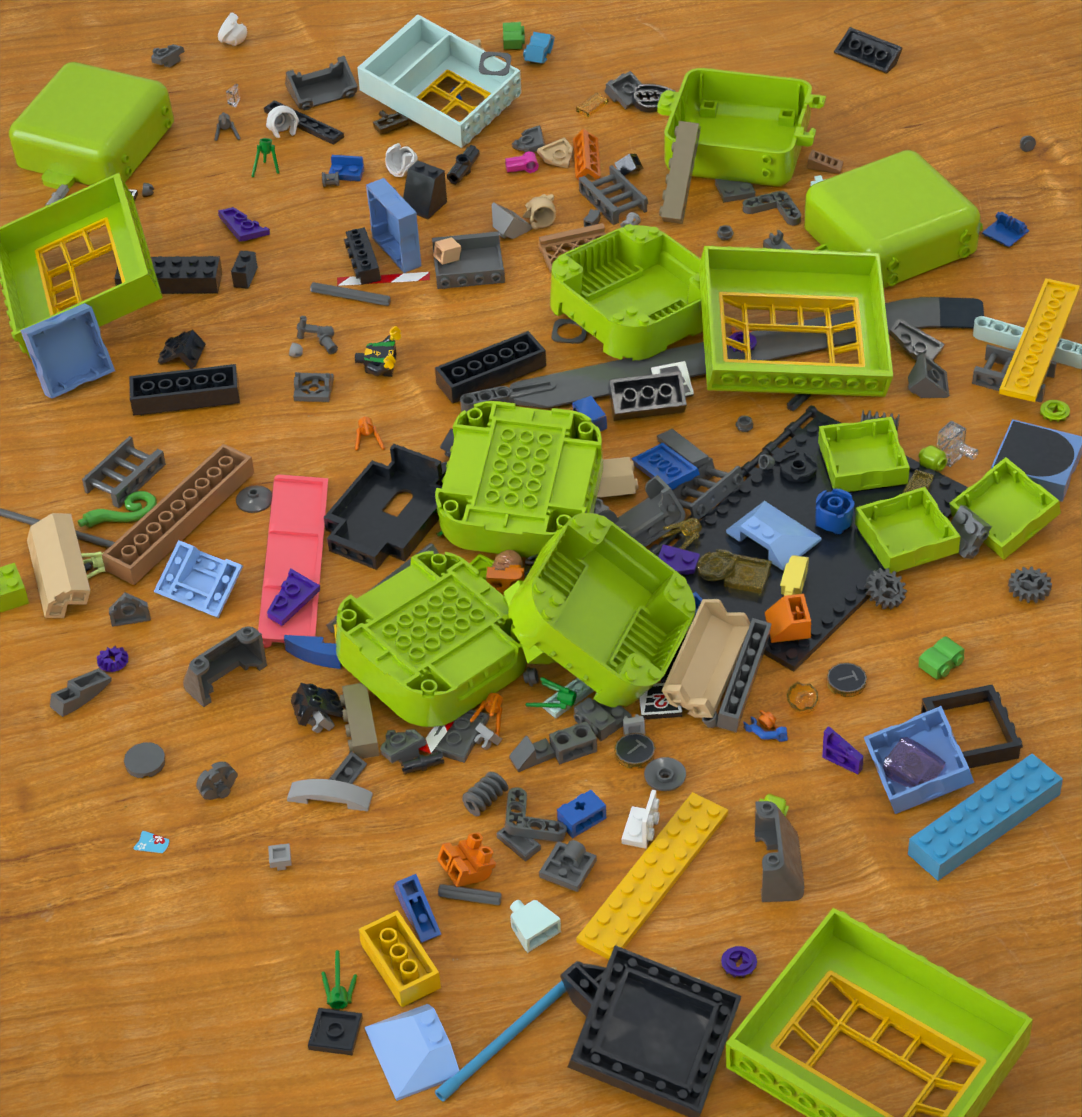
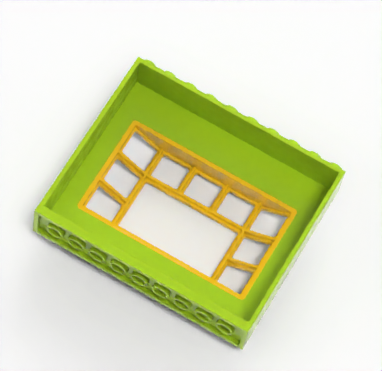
[0,173,163,358]
[699,246,893,397]
[726,908,1033,1117]

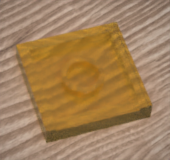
[724,554,772,594]

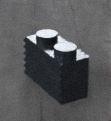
[231,251,258,289]

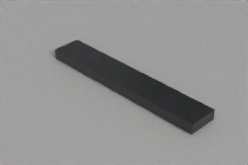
[264,100,344,145]

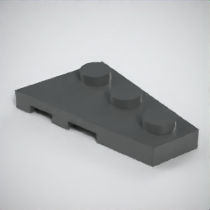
[889,319,945,362]

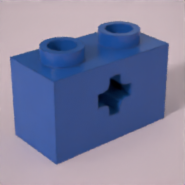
[557,790,607,839]

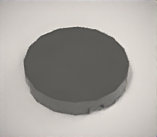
[124,742,165,778]

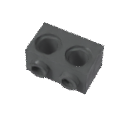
[549,721,597,765]

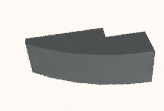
[50,668,112,717]

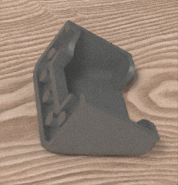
[285,56,358,110]
[598,475,685,547]
[183,626,267,707]
[754,801,805,902]

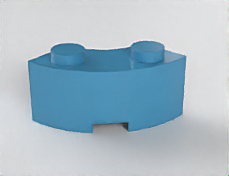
[523,32,555,63]

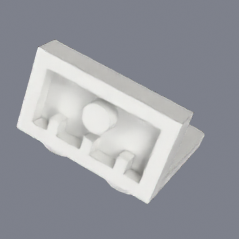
[622,790,660,849]

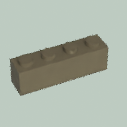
[339,683,379,759]

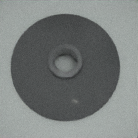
[236,485,272,513]
[644,757,686,791]

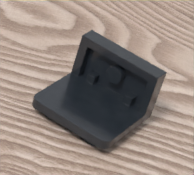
[158,329,206,369]
[291,683,343,726]

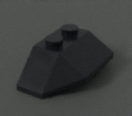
[560,961,606,1017]

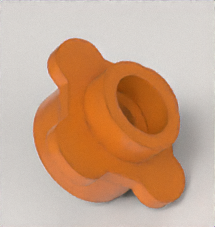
[757,710,777,730]

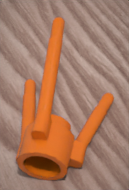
[355,416,385,451]
[470,693,503,736]

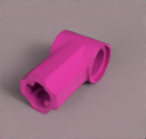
[505,151,539,173]

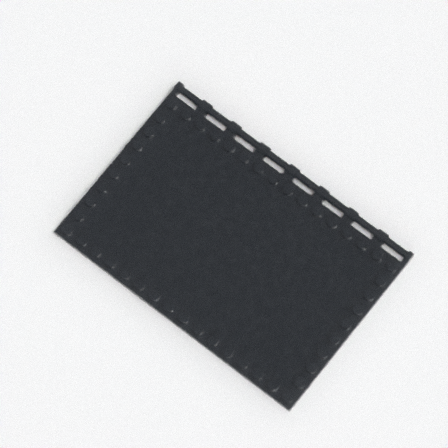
[649,405,968,672]

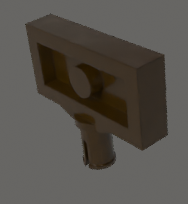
[373,110,409,135]

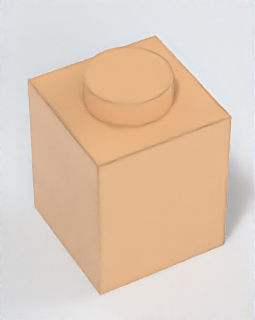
[433,237,461,265]

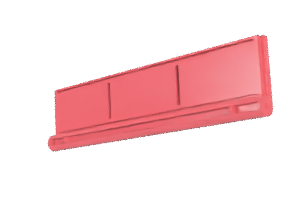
[258,475,328,648]

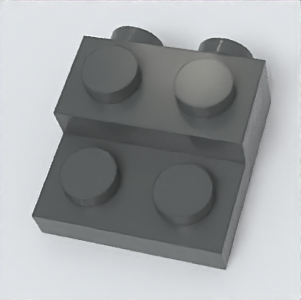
[604,71,647,109]
[951,505,992,559]
[574,697,632,741]

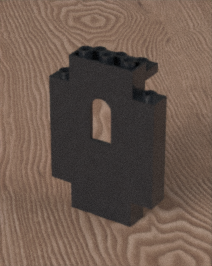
[323,444,446,570]

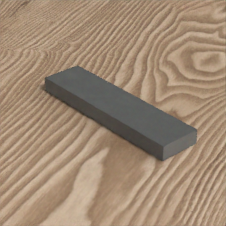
[657,429,709,467]

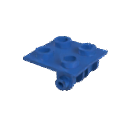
[982,212,1029,247]

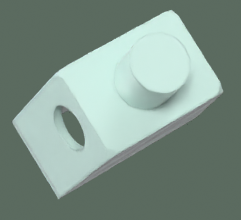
[510,900,561,953]

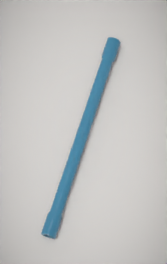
[435,980,567,1102]

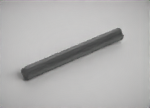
[310,282,391,306]

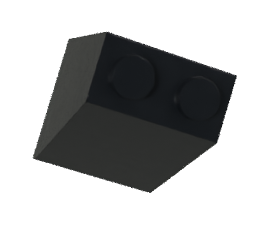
[403,160,447,219]

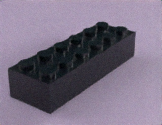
[114,256,222,294]
[435,331,546,404]
[129,364,240,416]

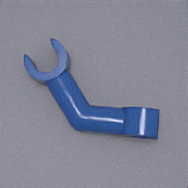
[743,717,788,742]

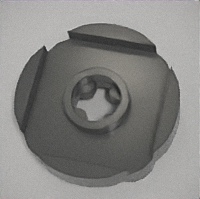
[196,761,238,800]

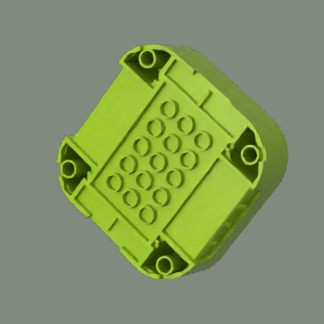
[550,224,703,361]
[435,401,603,558]
[508,513,696,708]
[336,551,527,727]

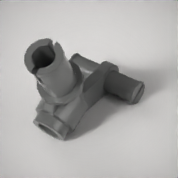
[297,316,338,354]

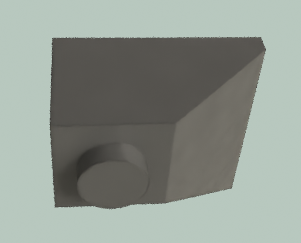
[908,353,950,398]

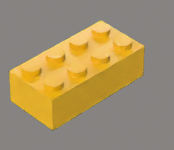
[359,910,441,1007]

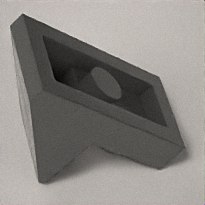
[509,736,555,772]

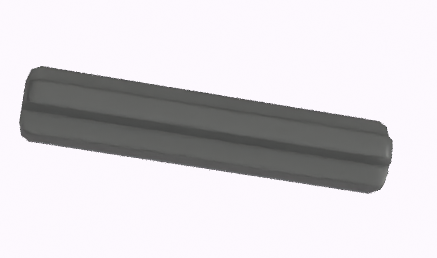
[438,884,502,905]

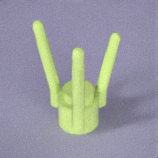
[81,551,106,579]

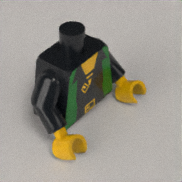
[355,326,401,377]

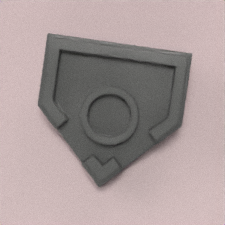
[151,44,185,67]
[512,125,546,152]
[109,592,151,627]
[380,729,427,763]

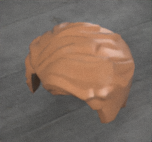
[492,550,524,571]

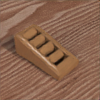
[808,150,843,174]

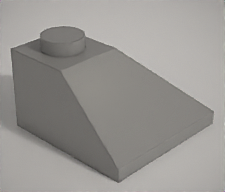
[492,202,533,239]

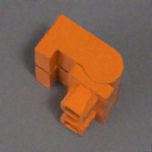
[486,565,524,596]
[437,832,496,887]

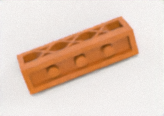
[573,129,601,180]

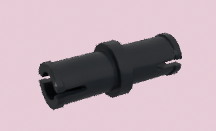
[401,751,444,775]

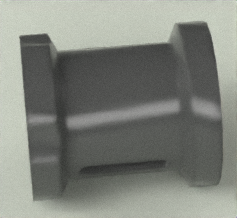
[322,171,340,187]

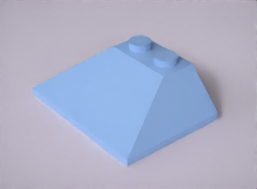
[726,501,822,570]
[154,540,243,618]
[365,1004,459,1101]

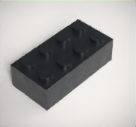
[608,371,687,421]

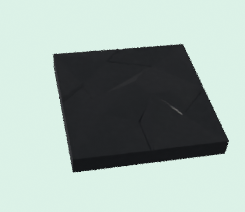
[567,945,742,1117]

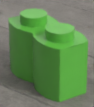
[503,22,525,49]
[918,636,965,680]

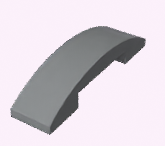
[287,779,373,811]

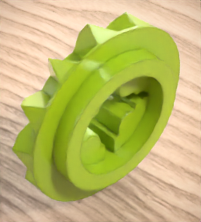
[1040,400,1070,422]

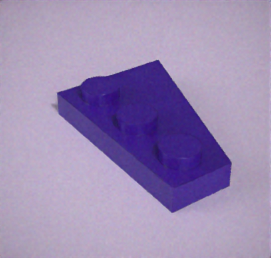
[218,207,270,242]
[267,568,321,626]

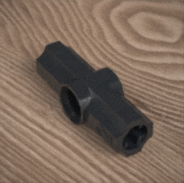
[447,145,480,185]

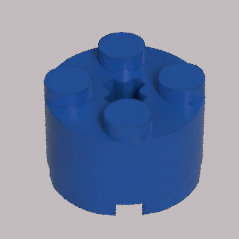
[815,489,854,534]

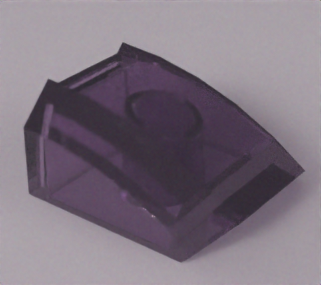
[883,737,945,788]

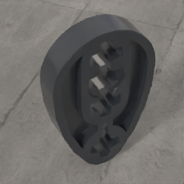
[632,84,676,112]

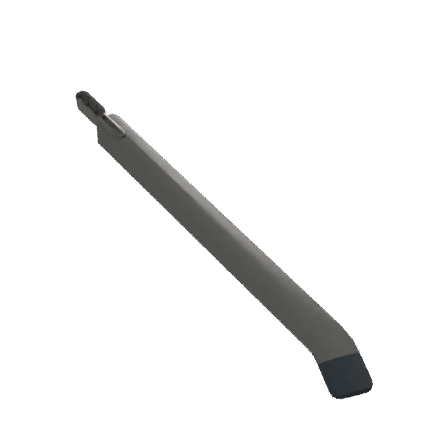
[460,297,984,412]

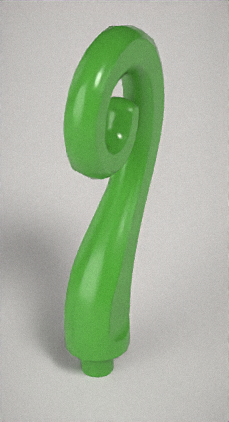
[78,491,157,528]

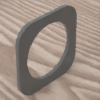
[479,52,511,76]
[551,319,587,344]

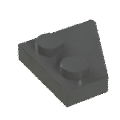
[715,179,755,203]

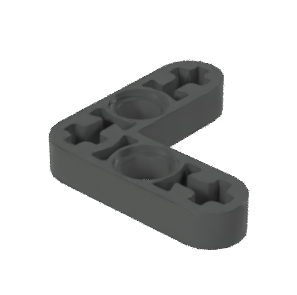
[742,191,801,226]
[505,787,567,842]

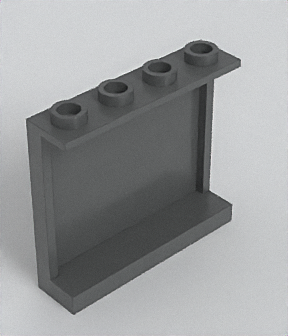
[432,231,505,289]

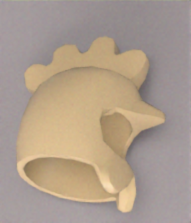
[523,194,556,230]

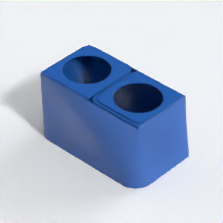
[572,395,607,431]

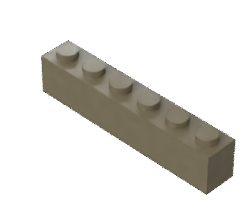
[659,121,701,224]

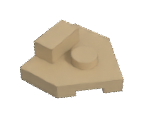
[537,137,573,168]

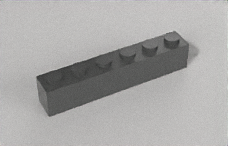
[717,618,772,733]

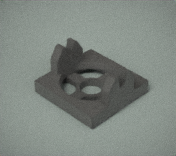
[293,372,334,402]

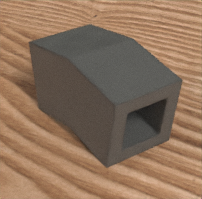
[584,209,600,227]

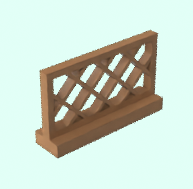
[539,223,606,274]

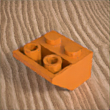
[764,593,811,643]

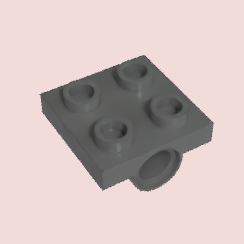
[539,840,597,892]

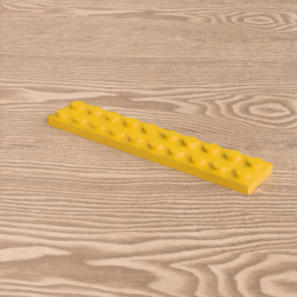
[999,278,1080,402]
[576,792,728,960]

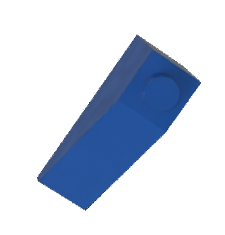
[393,874,441,943]

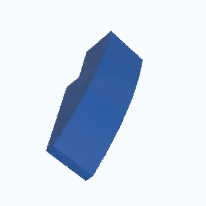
[284,635,342,669]

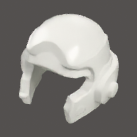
[218,12,247,46]
[266,105,299,138]
[385,143,418,177]

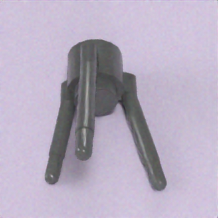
[214,112,241,141]

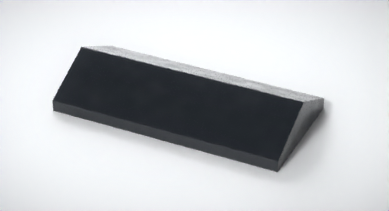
[834,27,903,74]

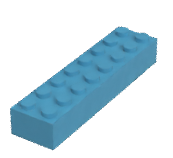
[908,754,1063,881]

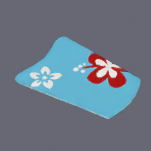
[133,831,169,853]

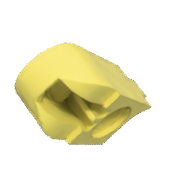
[780,555,809,596]

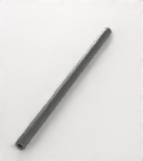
[0,508,115,548]

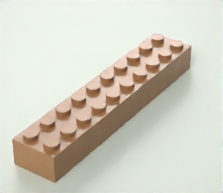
[102,444,254,585]

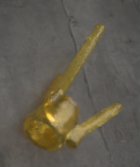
[661,517,701,550]

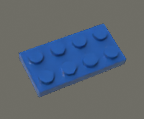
[631,443,700,490]

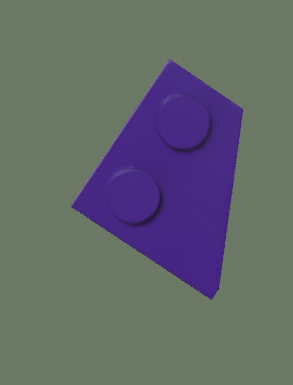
[658,544,700,575]
[822,727,864,775]

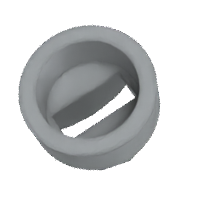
[289,342,303,357]

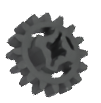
[1008,566,1052,603]
[864,568,907,610]

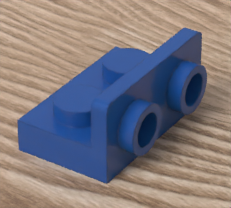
[329,155,364,181]

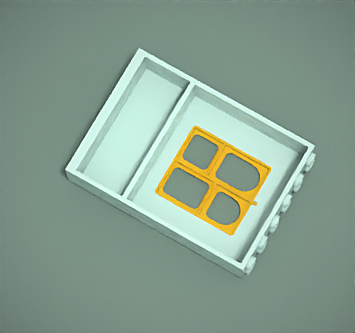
[357,14,521,148]

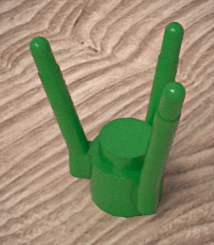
[251,138,280,177]
[525,677,577,710]
[321,950,357,1010]

